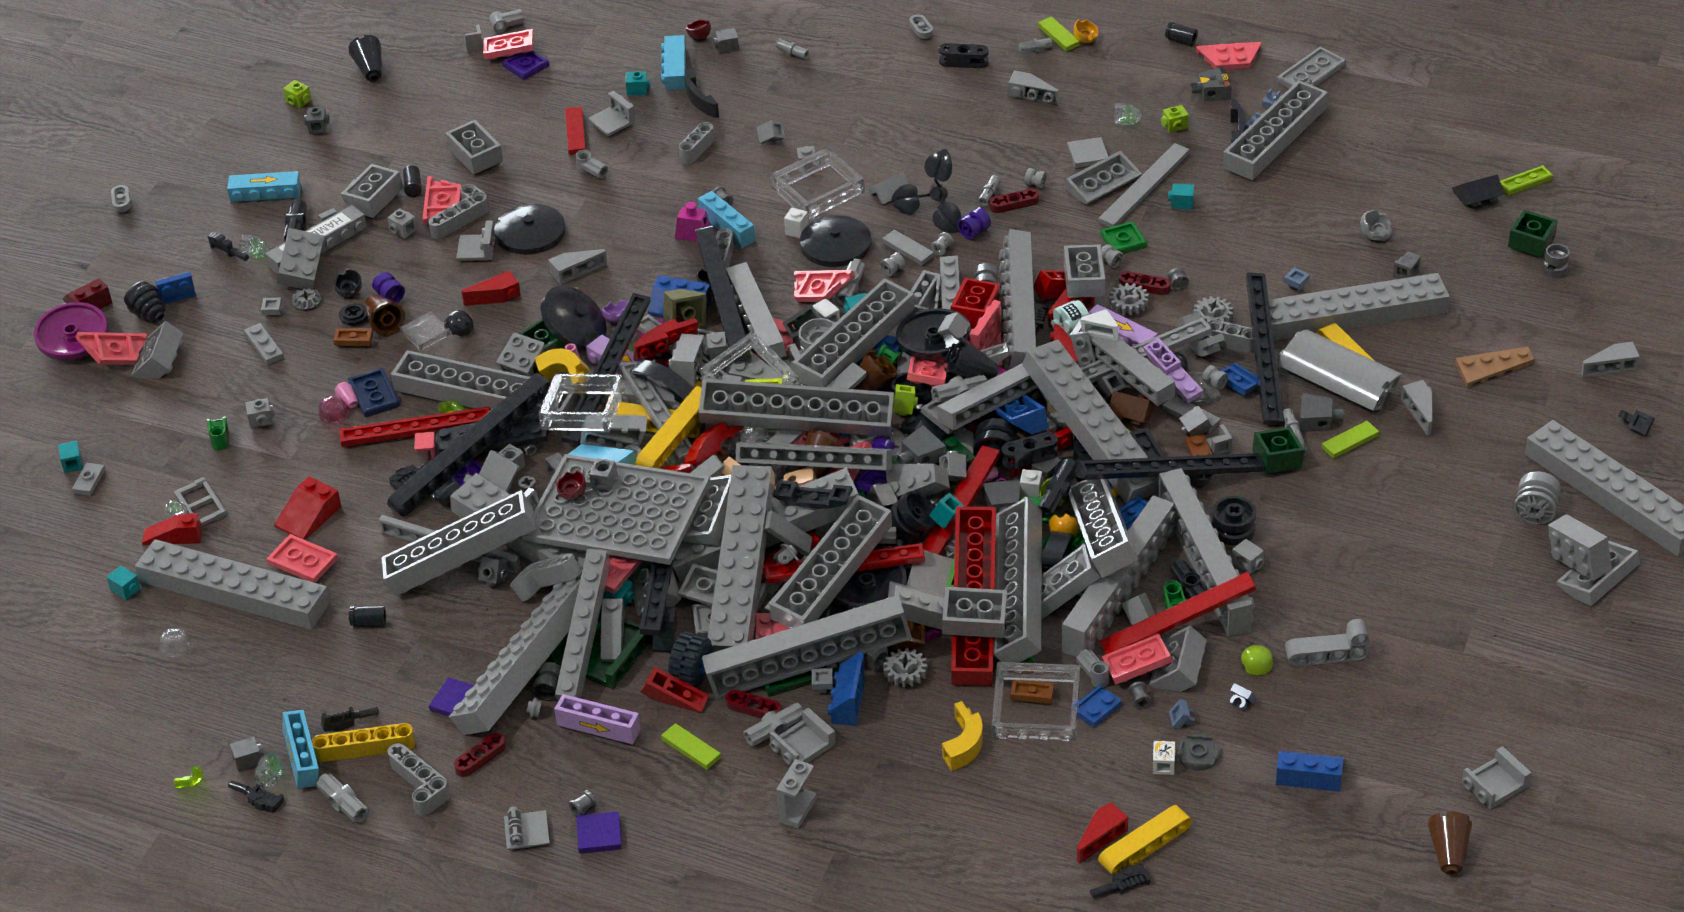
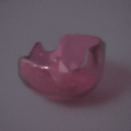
[318,396,347,423]

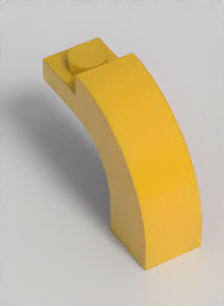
[535,349,590,393]
[942,701,983,771]

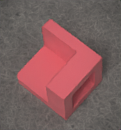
[414,432,436,459]

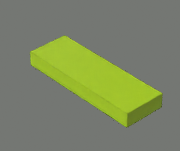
[1038,16,1080,51]
[1500,165,1553,196]
[1321,421,1379,459]
[661,723,721,770]

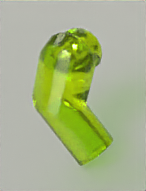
[437,400,466,413]
[174,766,204,788]

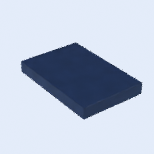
[348,368,400,417]

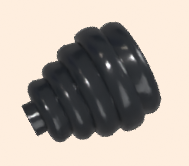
[124,281,165,322]

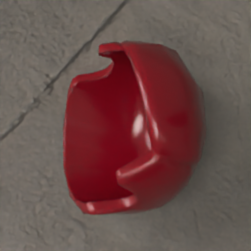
[685,19,711,40]
[556,470,586,500]

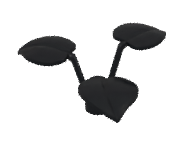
[891,149,961,233]

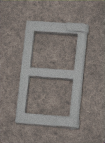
[174,477,228,526]

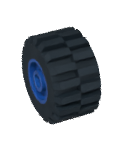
[668,632,713,688]

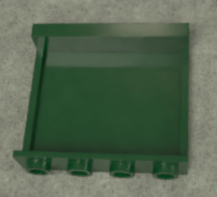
[550,610,653,690]

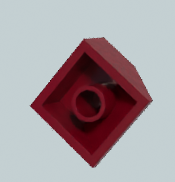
[63,278,112,309]

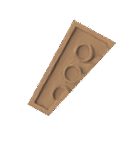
[1455,347,1534,388]

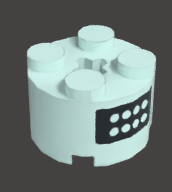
[1051,300,1089,339]

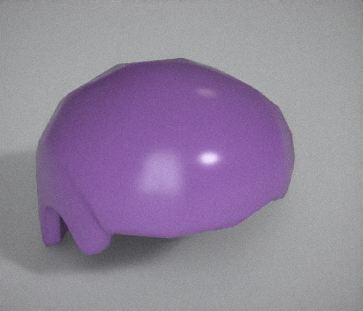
[602,300,628,324]

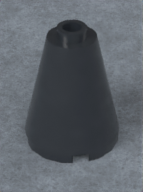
[348,35,382,81]
[944,337,999,380]

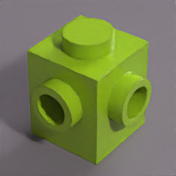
[283,80,312,108]
[1161,105,1189,133]
[893,384,918,416]

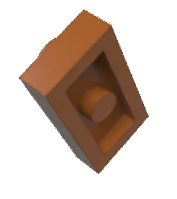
[333,328,373,346]
[1185,434,1212,456]
[1010,679,1054,704]

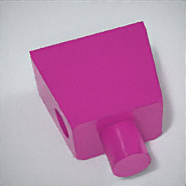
[675,202,711,242]

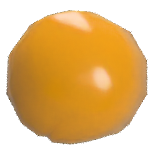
[1073,19,1098,43]
[1049,514,1080,538]

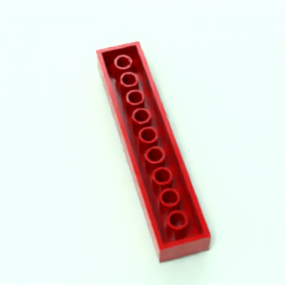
[951,506,996,686]

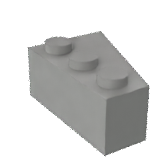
[903,270,941,320]
[669,334,704,388]
[580,414,647,449]
[886,464,950,501]

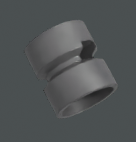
[1543,244,1570,278]
[974,263,998,283]

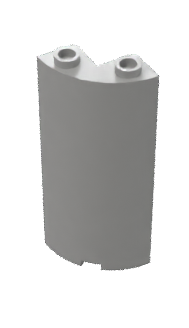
[1277,329,1402,411]

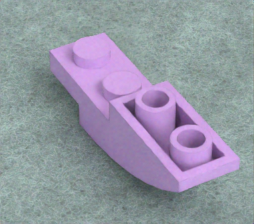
[1143,338,1203,404]

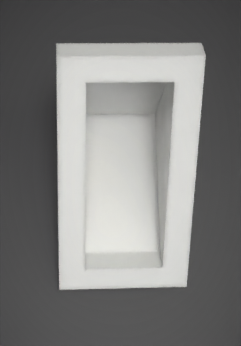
[1081,309,1118,341]

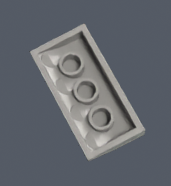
[1064,150,1142,204]
[682,475,731,544]
[1556,541,1640,606]
[1041,544,1101,620]
[678,563,768,612]

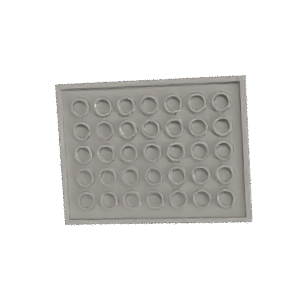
[522,454,711,565]

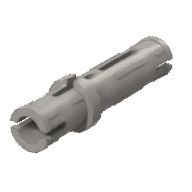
[1282,408,1308,457]

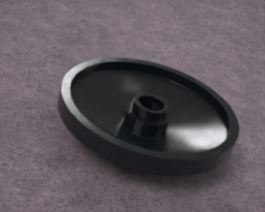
[494,204,565,255]
[800,215,871,267]
[540,286,607,351]
[896,308,971,359]
[833,565,907,610]

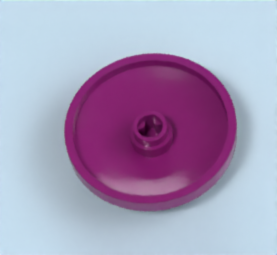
[34,302,108,360]

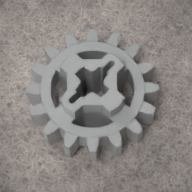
[1109,283,1149,316]
[1193,296,1233,323]
[883,648,928,687]

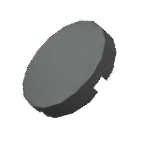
[1177,734,1220,771]

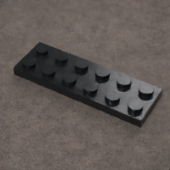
[435,410,548,457]

